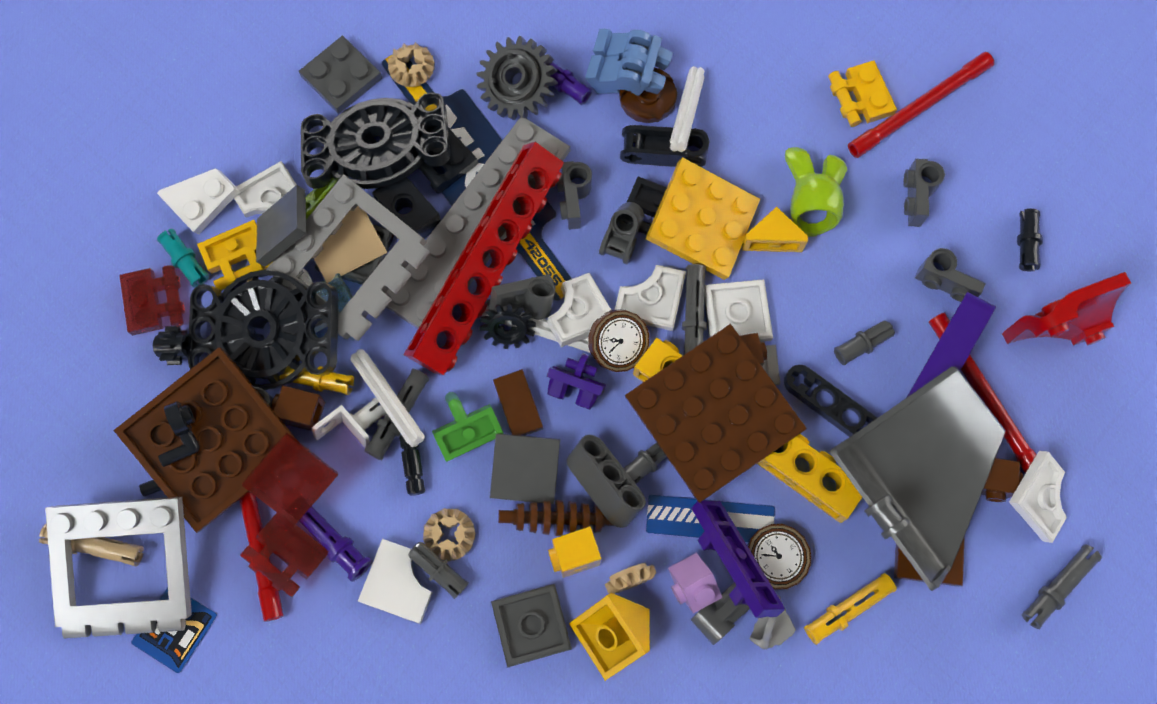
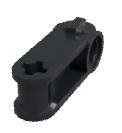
[620,125,709,167]

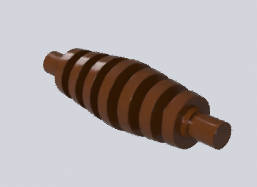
[498,500,614,536]

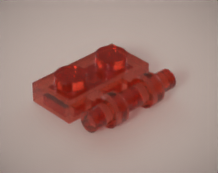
[119,265,185,336]
[240,511,329,597]

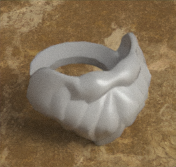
[749,595,796,650]

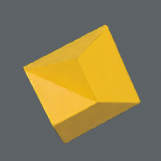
[569,593,650,681]

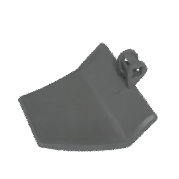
[830,366,1006,591]

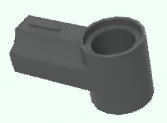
[691,582,750,645]

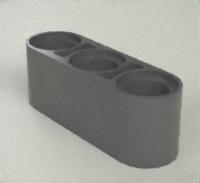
[567,435,646,528]

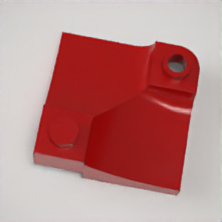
[1002,272,1131,346]

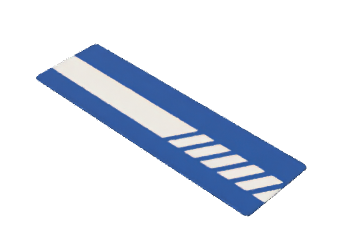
[646,495,775,542]

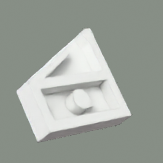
[157,168,240,234]

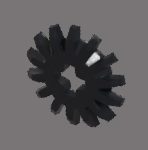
[480,303,536,349]

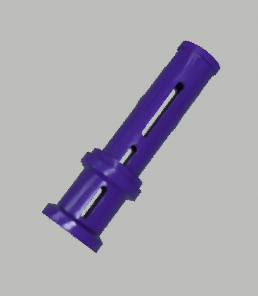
[288,496,373,582]

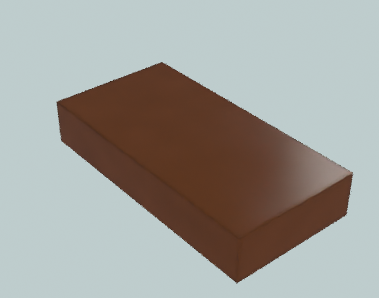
[493,369,543,436]

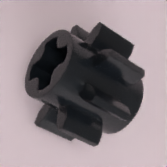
[153,326,189,365]

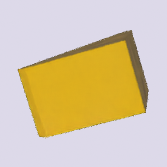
[742,206,808,252]

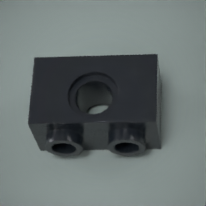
[372,177,441,239]

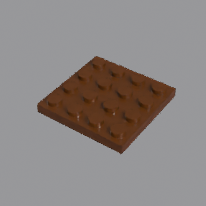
[625,323,807,503]
[113,347,303,533]

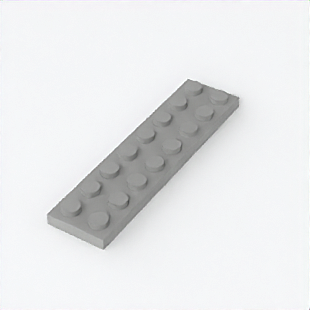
[386,117,570,329]

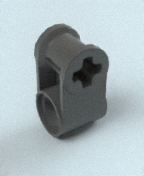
[599,202,644,265]

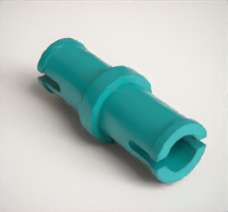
[157,229,209,288]

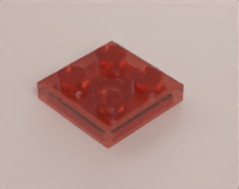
[242,432,338,526]

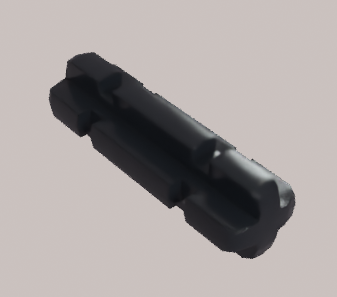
[399,435,425,496]

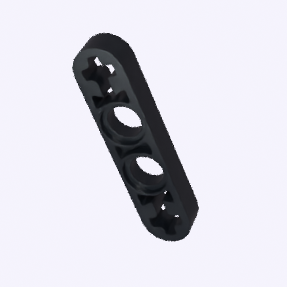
[784,365,877,437]

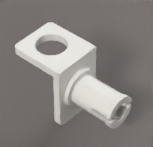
[312,398,387,448]

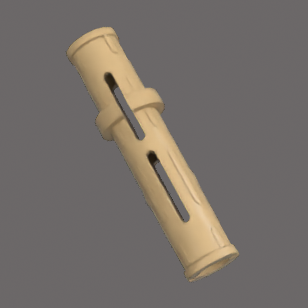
[39,523,144,567]

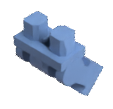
[585,29,673,96]

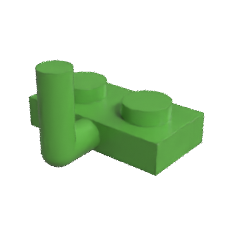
[432,392,504,462]

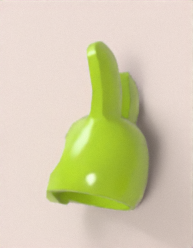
[785,147,847,237]

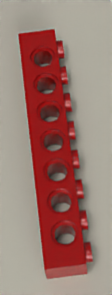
[403,142,564,375]

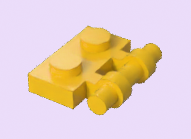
[828,60,897,127]
[197,220,273,291]

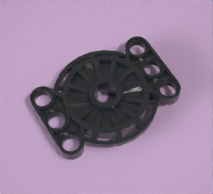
[301,92,451,189]
[188,270,339,390]

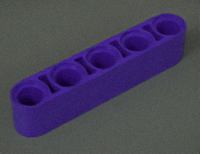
[906,292,996,398]

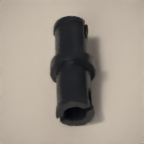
[1017,208,1043,272]

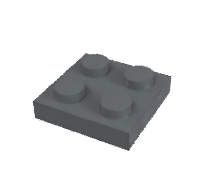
[299,35,382,114]

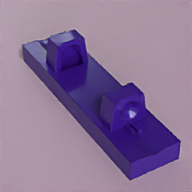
[691,500,785,618]

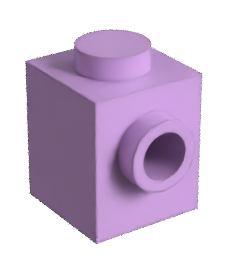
[668,553,722,614]

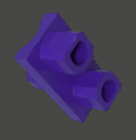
[546,353,606,410]

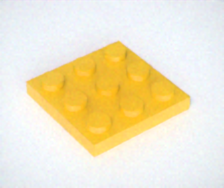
[645,157,760,280]

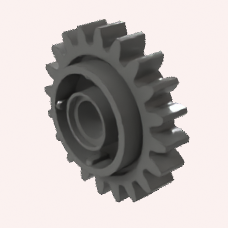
[477,36,558,120]

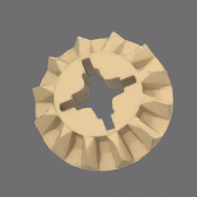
[388,42,434,87]
[423,508,475,561]
[604,563,656,594]

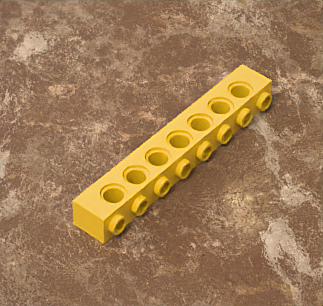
[633,338,862,523]

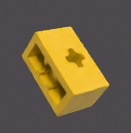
[548,526,601,578]

